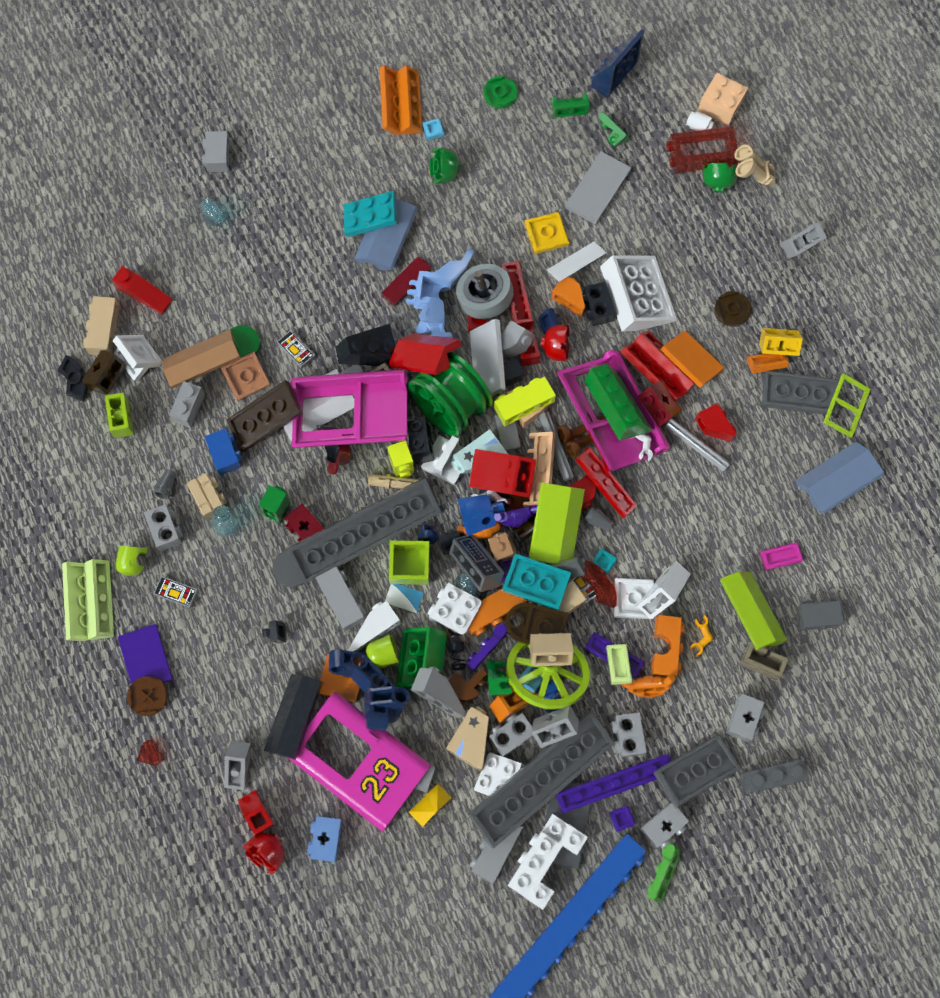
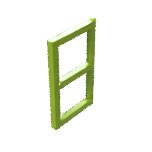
[823,373,870,438]

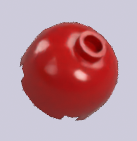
[541,325,570,362]
[242,833,285,874]

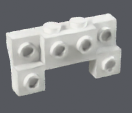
[508,814,588,910]

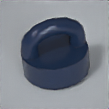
[418,524,437,544]

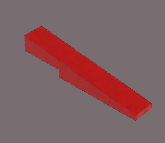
[501,261,540,366]

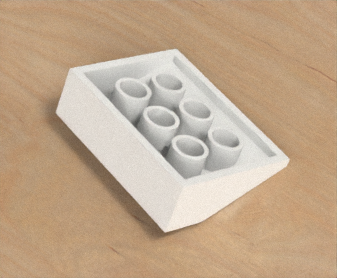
[600,255,677,331]

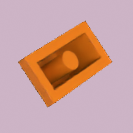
[551,277,585,318]
[489,685,538,723]

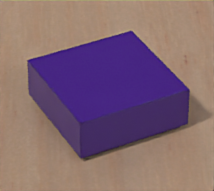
[609,805,636,832]

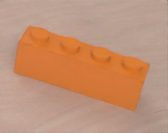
[467,588,534,637]

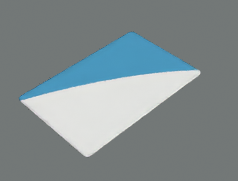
[385,584,423,613]

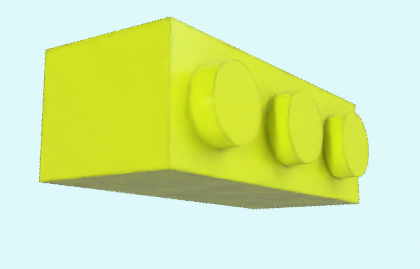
[494,377,556,427]

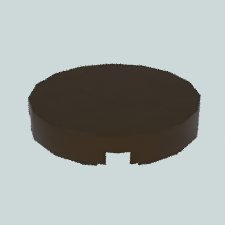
[714,291,751,327]

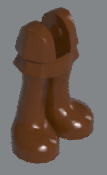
[557,415,606,458]

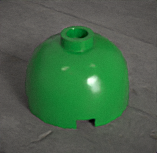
[429,147,461,184]
[702,163,738,193]

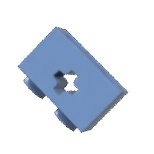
[307,816,342,862]

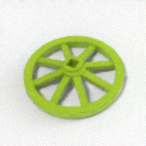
[506,642,590,709]

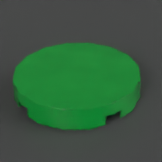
[483,76,518,109]
[230,325,260,357]

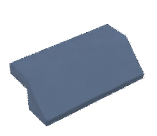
[354,199,418,270]
[796,442,885,514]

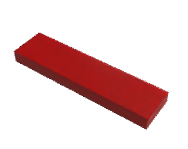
[575,447,637,518]

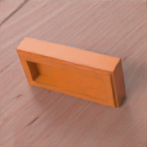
[747,354,789,374]

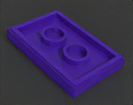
[118,624,173,684]

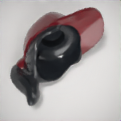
[317,424,352,475]

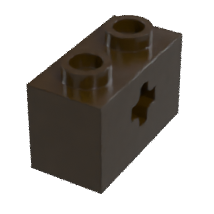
[81,350,126,395]

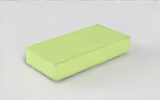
[606,644,632,685]

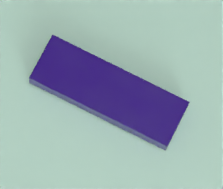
[584,632,645,680]

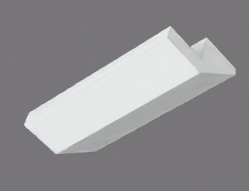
[283,369,354,442]

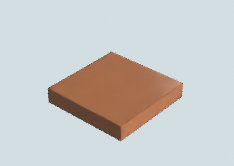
[221,351,271,401]

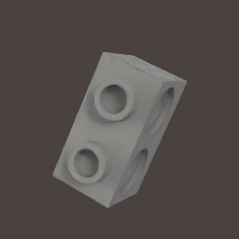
[780,222,827,258]
[144,504,183,552]
[611,712,646,758]
[489,713,533,757]

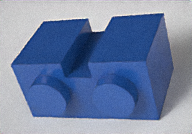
[204,428,242,475]

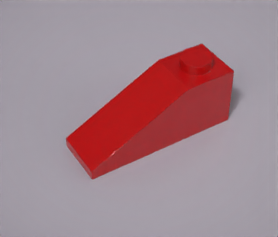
[112,266,172,315]

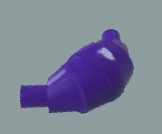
[494,505,537,528]

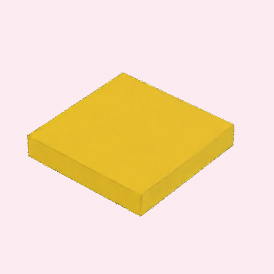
[524,212,569,254]

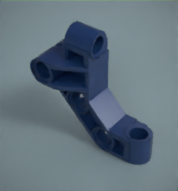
[328,649,410,731]

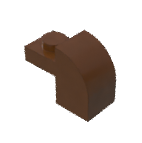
[448,668,487,703]

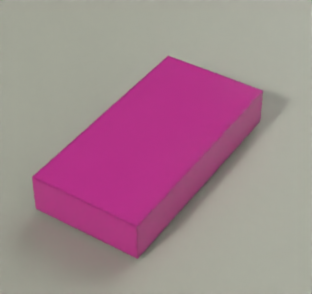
[760,542,803,571]

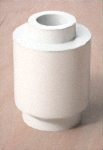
[686,111,714,134]

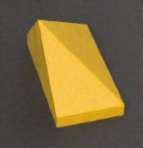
[409,783,452,827]

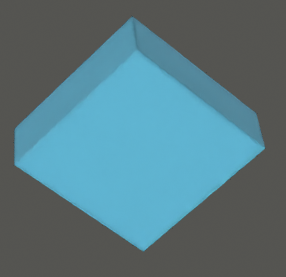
[422,118,444,140]

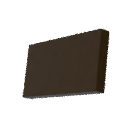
[227,380,303,452]

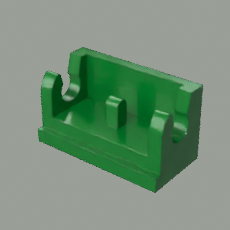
[551,92,590,118]
[487,660,512,695]

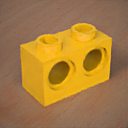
[759,328,803,356]

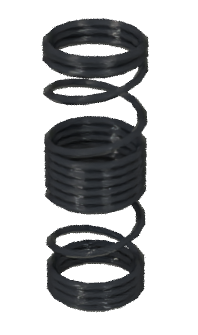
[448,628,466,670]

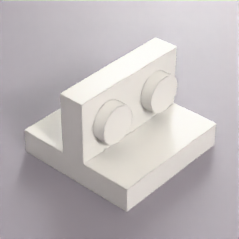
[113,335,163,381]
[421,435,464,486]

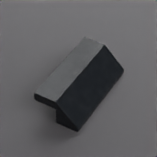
[263,674,323,760]

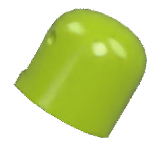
[116,546,149,576]
[366,634,399,669]

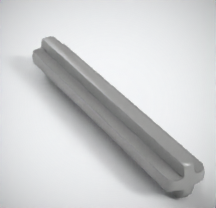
[539,411,574,481]
[666,419,730,471]

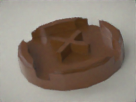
[127,675,168,716]

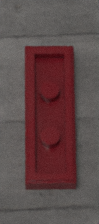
[381,256,432,307]

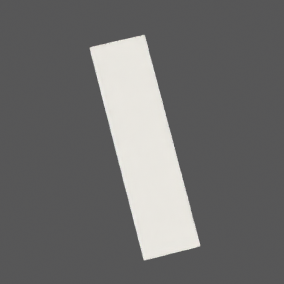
[547,241,606,282]

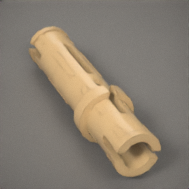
[368,474,418,490]

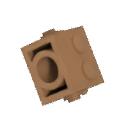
[488,532,518,563]

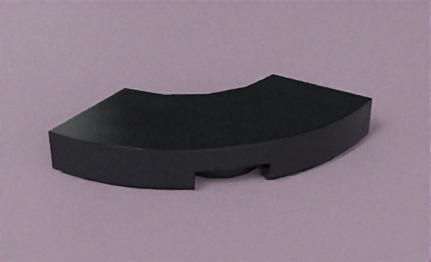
[57,355,88,402]

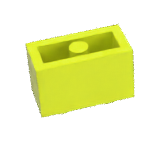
[387,441,414,478]

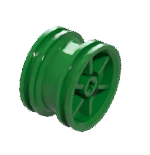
[408,352,493,437]

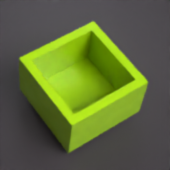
[389,541,430,585]

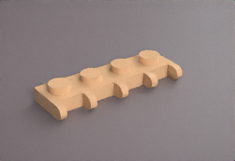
[523,432,556,507]

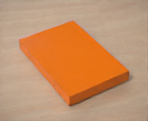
[661,330,724,388]

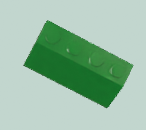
[584,364,652,441]

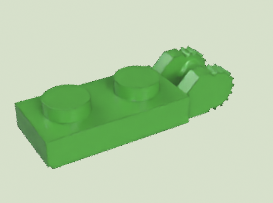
[647,843,680,904]

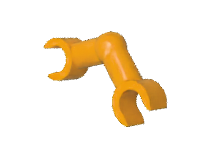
[689,615,713,657]

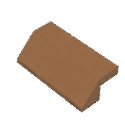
[162,329,241,389]

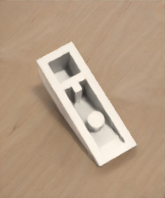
[348,601,400,652]

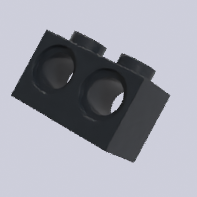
[582,281,616,326]
[407,418,435,465]

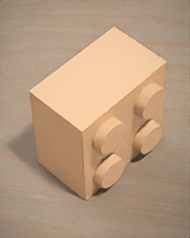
[698,73,748,126]

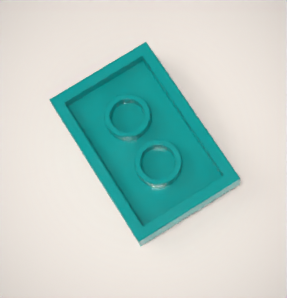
[344,191,397,237]
[502,554,571,610]

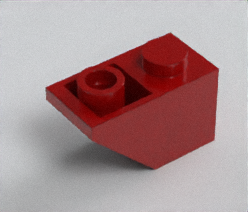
[695,403,737,442]
[237,790,276,836]

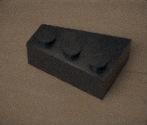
[335,323,395,366]

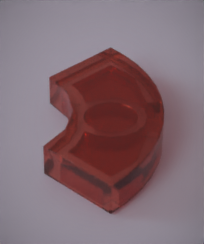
[581,560,617,608]

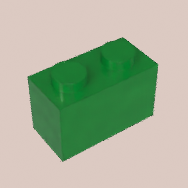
[258,485,291,524]

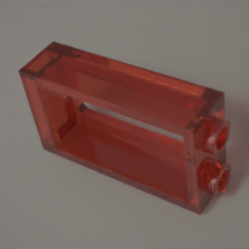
[666,126,738,174]

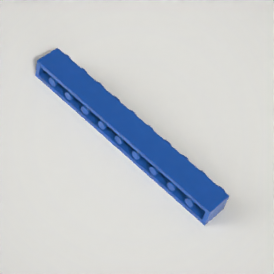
[489,834,646,998]

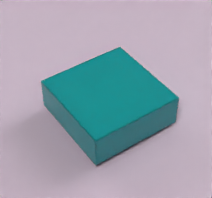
[591,548,617,575]

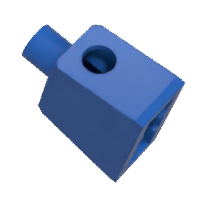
[458,494,505,536]

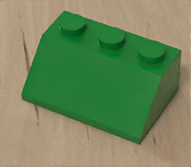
[396,627,447,689]

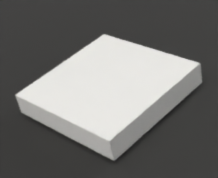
[614,578,654,619]

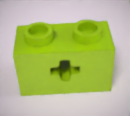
[105,392,134,438]

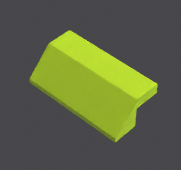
[529,482,585,564]
[720,571,788,651]

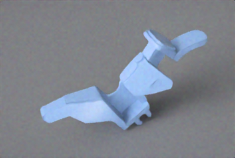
[406,248,474,338]

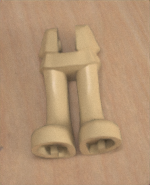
[735,145,776,186]

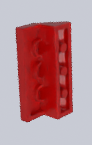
[620,330,696,401]
[389,333,461,375]

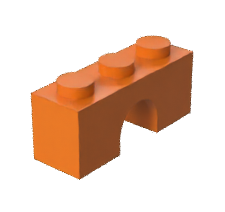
[651,615,684,678]

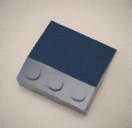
[591,29,645,98]

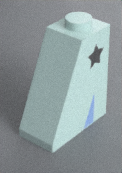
[451,430,508,474]

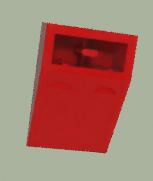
[468,449,537,498]

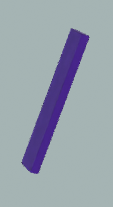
[555,754,671,814]

